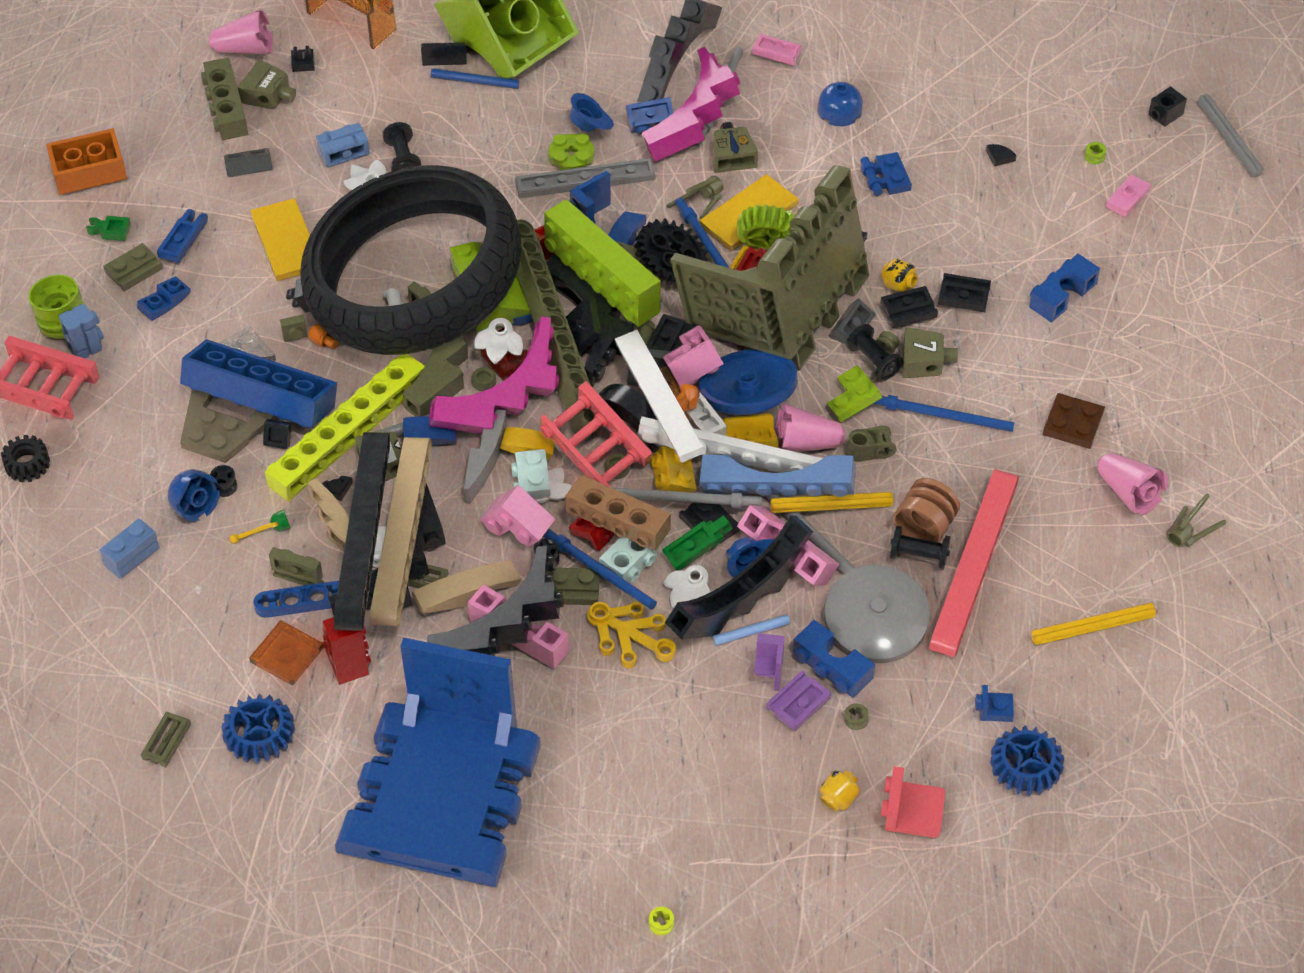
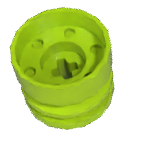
[28,274,85,339]

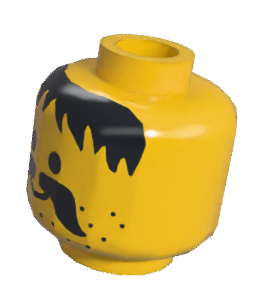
[881,259,918,292]
[820,770,860,812]

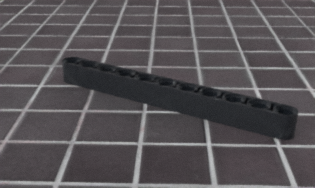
[334,432,390,631]

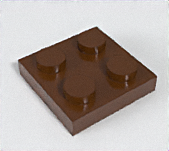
[1043,393,1105,449]

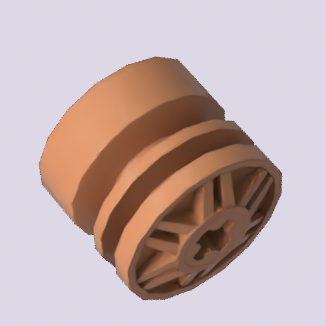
[893,478,960,543]

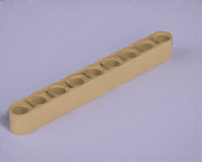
[370,437,432,626]

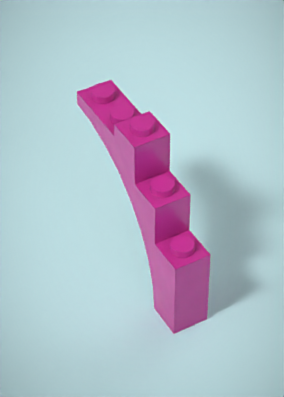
[642,46,741,162]
[429,316,559,434]

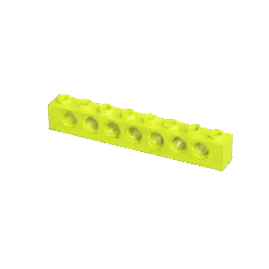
[265,354,425,502]

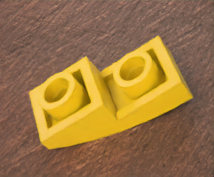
[500,427,555,460]

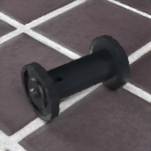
[382,122,422,172]
[846,324,903,381]
[890,525,951,570]

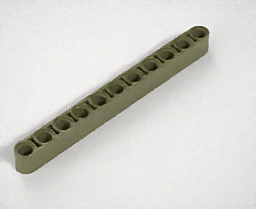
[517,219,595,440]

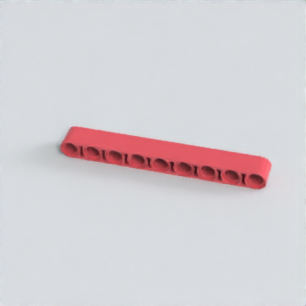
[929,469,1019,657]

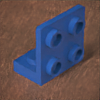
[570,171,611,223]

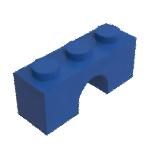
[1029,254,1100,323]
[793,620,875,698]

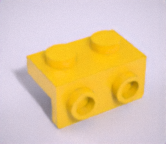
[723,413,778,448]
[651,445,697,493]

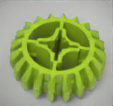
[737,204,795,250]

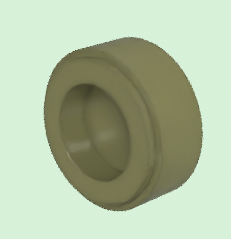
[472,367,496,392]
[605,454,630,479]

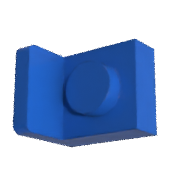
[975,685,1014,722]

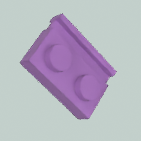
[766,670,831,731]

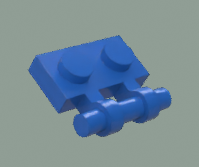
[860,152,912,196]

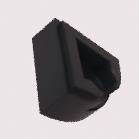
[986,144,1016,166]
[322,476,353,501]

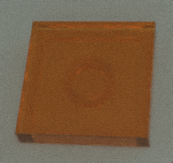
[249,620,324,686]

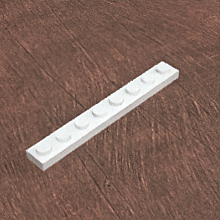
[637,417,823,473]

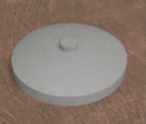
[824,565,930,663]

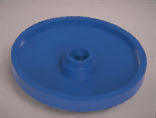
[699,349,798,415]

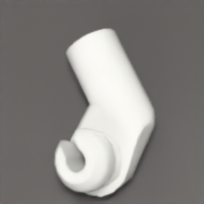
[383,288,403,306]

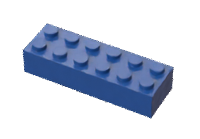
[180,339,337,428]

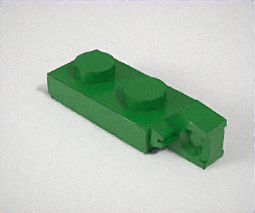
[662,515,732,571]

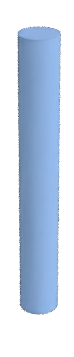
[713,614,790,646]

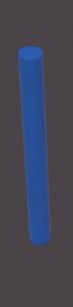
[431,68,520,89]

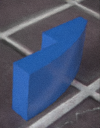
[608,211,646,246]
[137,276,191,321]
[403,416,457,446]

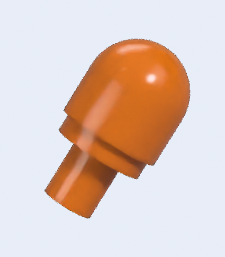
[308,324,339,349]

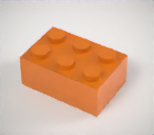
[46,128,127,195]

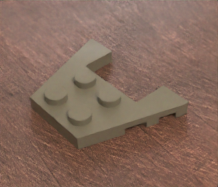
[180,390,279,463]

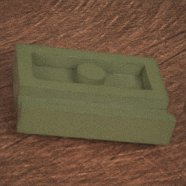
[103,243,163,292]
[269,547,324,586]
[552,567,600,605]

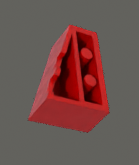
[322,617,371,685]

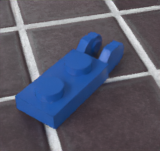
[157,209,208,263]

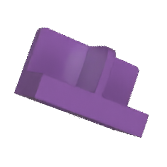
[754,633,785,691]

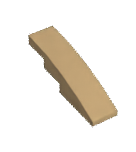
[308,478,349,551]
[412,560,521,614]

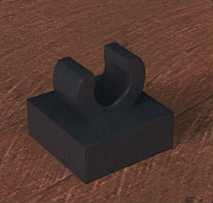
[291,45,315,72]
[286,279,310,313]
[263,419,291,449]

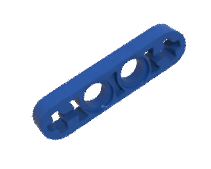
[253,581,339,618]

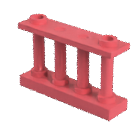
[0,335,100,420]
[540,381,652,487]

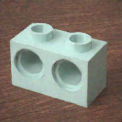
[599,537,657,583]

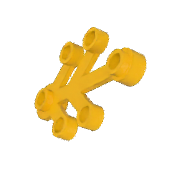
[587,602,676,669]

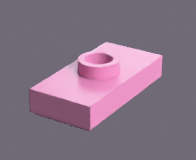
[752,34,802,66]
[1106,174,1151,217]

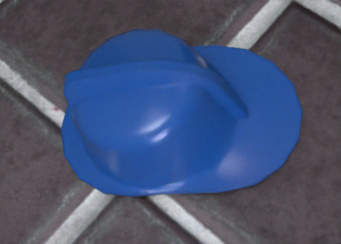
[570,93,614,132]
[726,537,774,577]

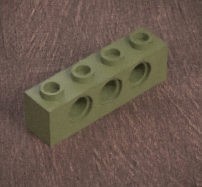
[200,57,249,140]

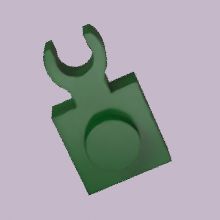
[86,216,131,241]

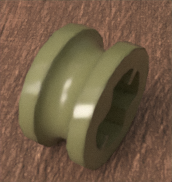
[876,331,899,355]
[844,703,868,730]

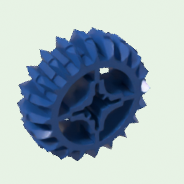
[221,693,295,764]
[990,725,1065,796]

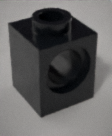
[1148,86,1187,127]

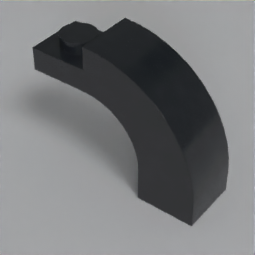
[599,384,662,453]

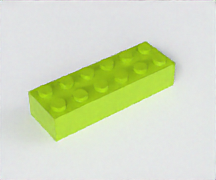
[544,199,661,327]

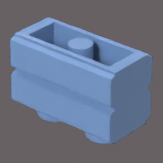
[316,123,370,168]
[59,304,104,358]
[99,518,160,579]

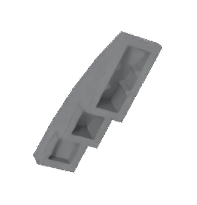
[464,410,507,504]

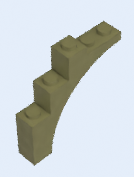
[403,281,471,417]

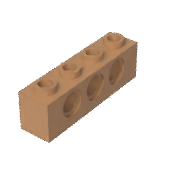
[565,474,671,551]

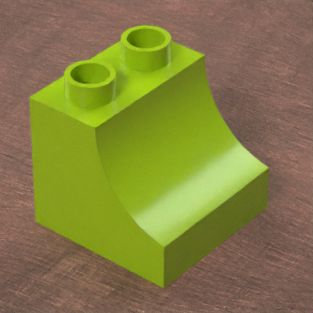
[434,0,579,78]

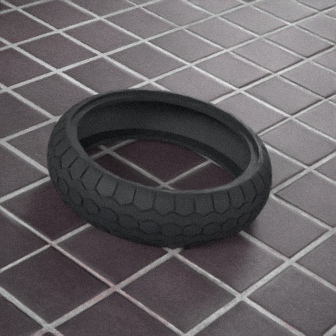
[300,165,522,355]

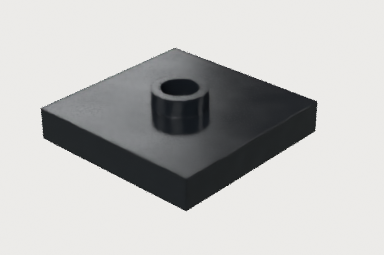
[566,295,602,355]

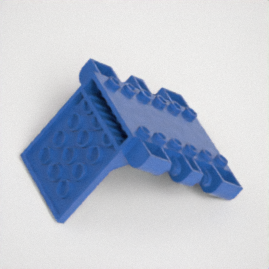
[335,637,541,888]

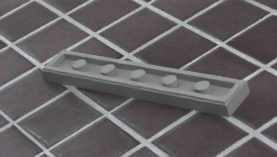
[515,158,655,199]

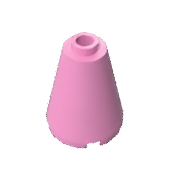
[209,10,273,55]
[775,404,845,452]
[1098,453,1168,515]

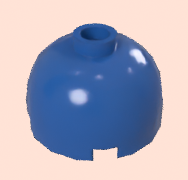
[818,82,863,127]
[168,469,220,522]

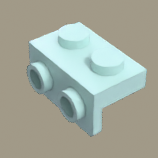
[511,449,550,497]

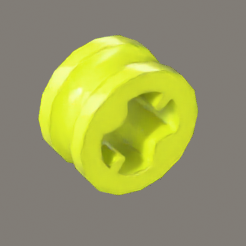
[649,906,674,936]

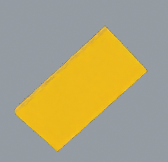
[699,174,799,251]
[250,198,310,281]

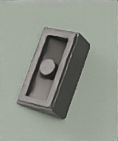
[224,148,273,177]
[828,298,876,345]

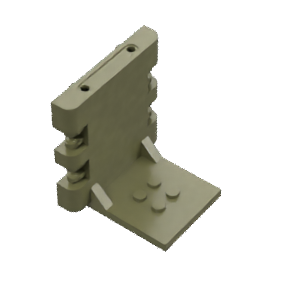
[670,165,870,371]

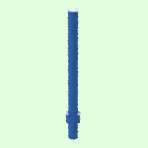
[675,197,730,268]
[873,395,1015,432]
[543,529,657,610]

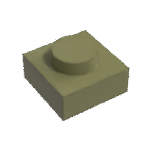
[280,314,308,342]

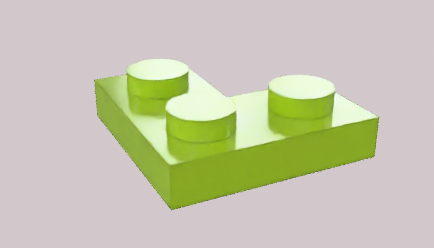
[827,365,883,423]

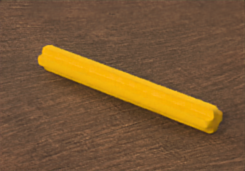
[770,492,894,513]
[1031,602,1156,645]

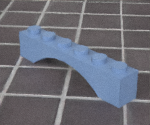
[700,455,856,497]

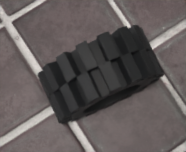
[1,435,50,482]

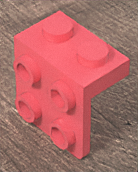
[881,766,945,838]

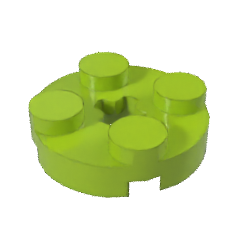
[549,133,594,170]

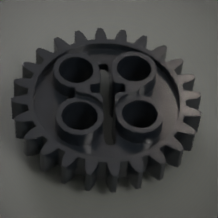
[634,218,709,288]

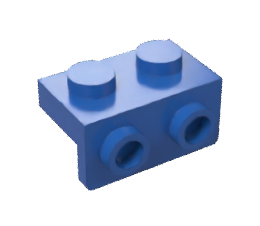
[626,97,674,135]

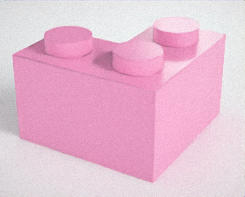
[663,325,724,386]
[480,485,555,547]

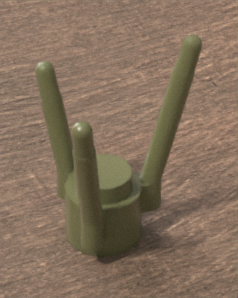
[667,175,724,219]
[1167,494,1226,547]

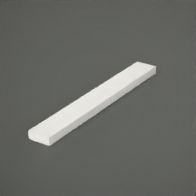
[615,330,705,463]

